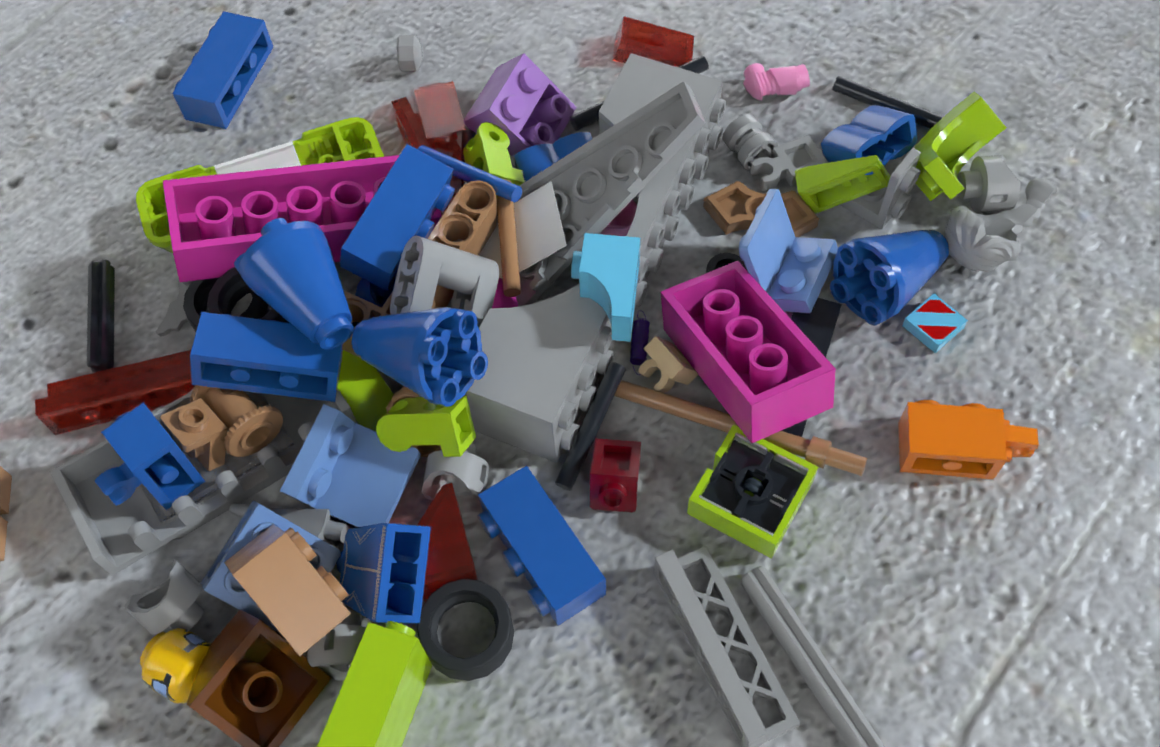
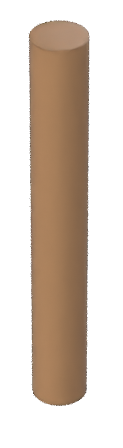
[496,179,521,297]

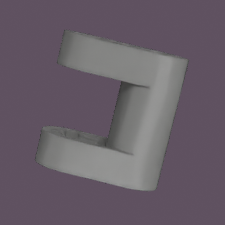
[390,235,499,327]

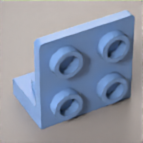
[739,189,838,313]
[280,404,421,527]
[201,500,341,631]

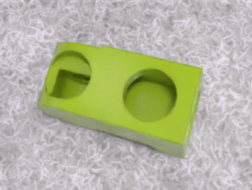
[463,122,525,186]
[376,395,476,457]

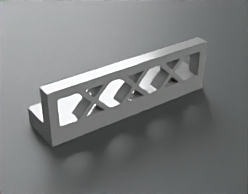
[654,546,801,747]

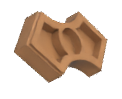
[703,181,819,237]

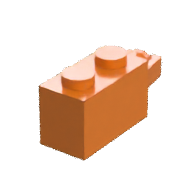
[898,400,1039,480]

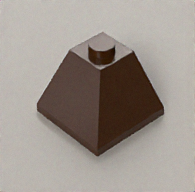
[186,610,331,747]

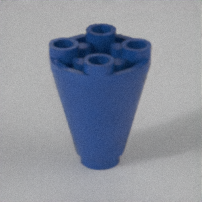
[234,218,354,350]
[830,230,949,326]
[352,307,488,407]

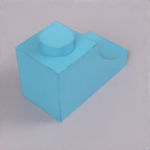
[571,233,640,342]

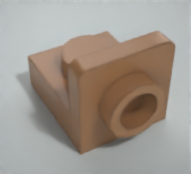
[160,398,228,472]

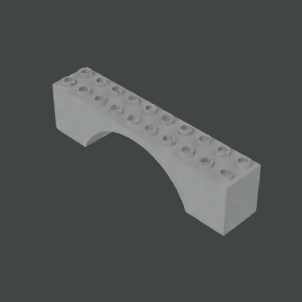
[465,53,726,463]

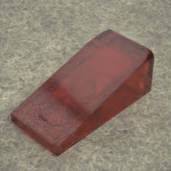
[613,16,694,66]

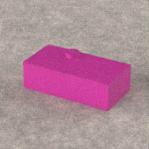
[660,261,836,443]

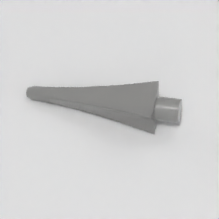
[229,503,349,544]

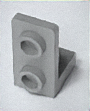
[840,148,921,229]

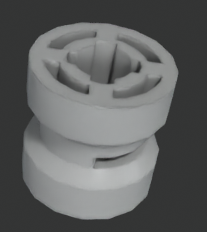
[722,114,778,171]

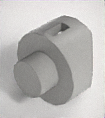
[958,155,1020,212]
[421,443,489,504]
[125,559,204,635]
[307,609,366,681]

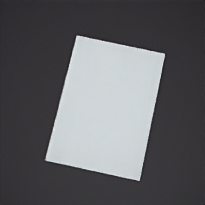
[459,181,567,278]

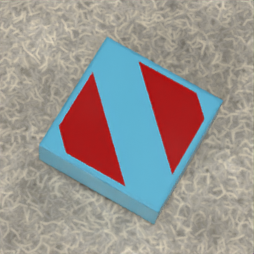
[902,294,968,354]

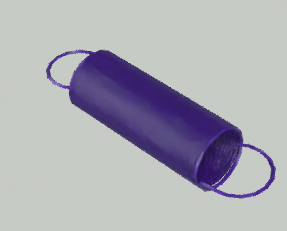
[630,310,650,375]

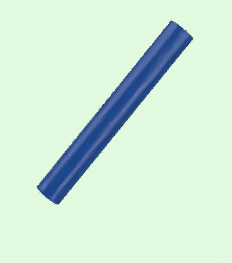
[418,145,522,203]

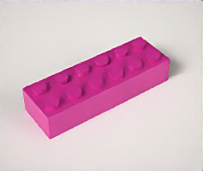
[162,152,442,283]

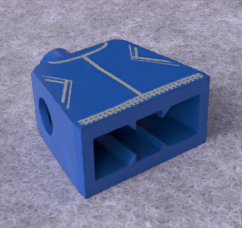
[336,523,431,623]

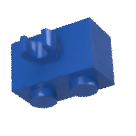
[94,403,206,510]

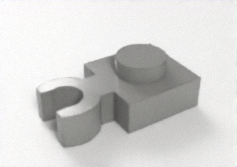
[750,134,829,192]

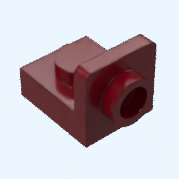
[590,438,641,513]

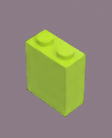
[317,621,433,747]

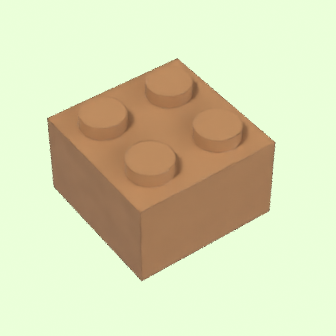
[224,524,351,656]

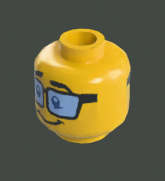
[140,628,211,704]

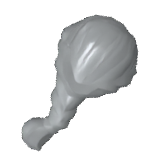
[945,178,1057,272]

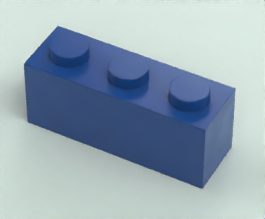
[172,11,274,129]
[340,144,455,291]
[190,312,343,402]
[477,465,606,626]

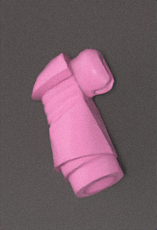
[743,63,810,100]

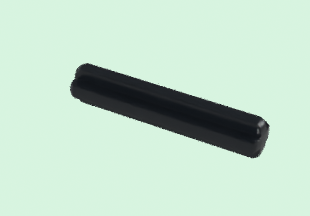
[86,259,115,373]

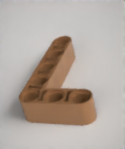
[343,181,498,358]

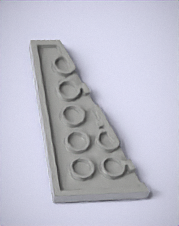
[516,81,706,306]

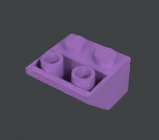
[463,53,577,156]

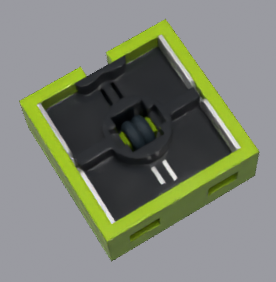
[687,424,819,559]

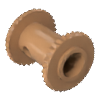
[190,385,283,457]

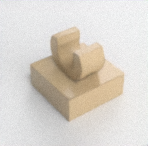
[638,336,698,393]

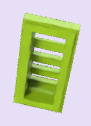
[795,155,891,214]

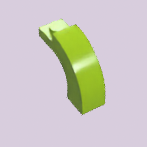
[914,91,1007,202]

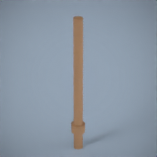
[615,380,868,476]

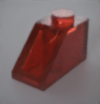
[410,81,465,144]
[417,483,479,602]

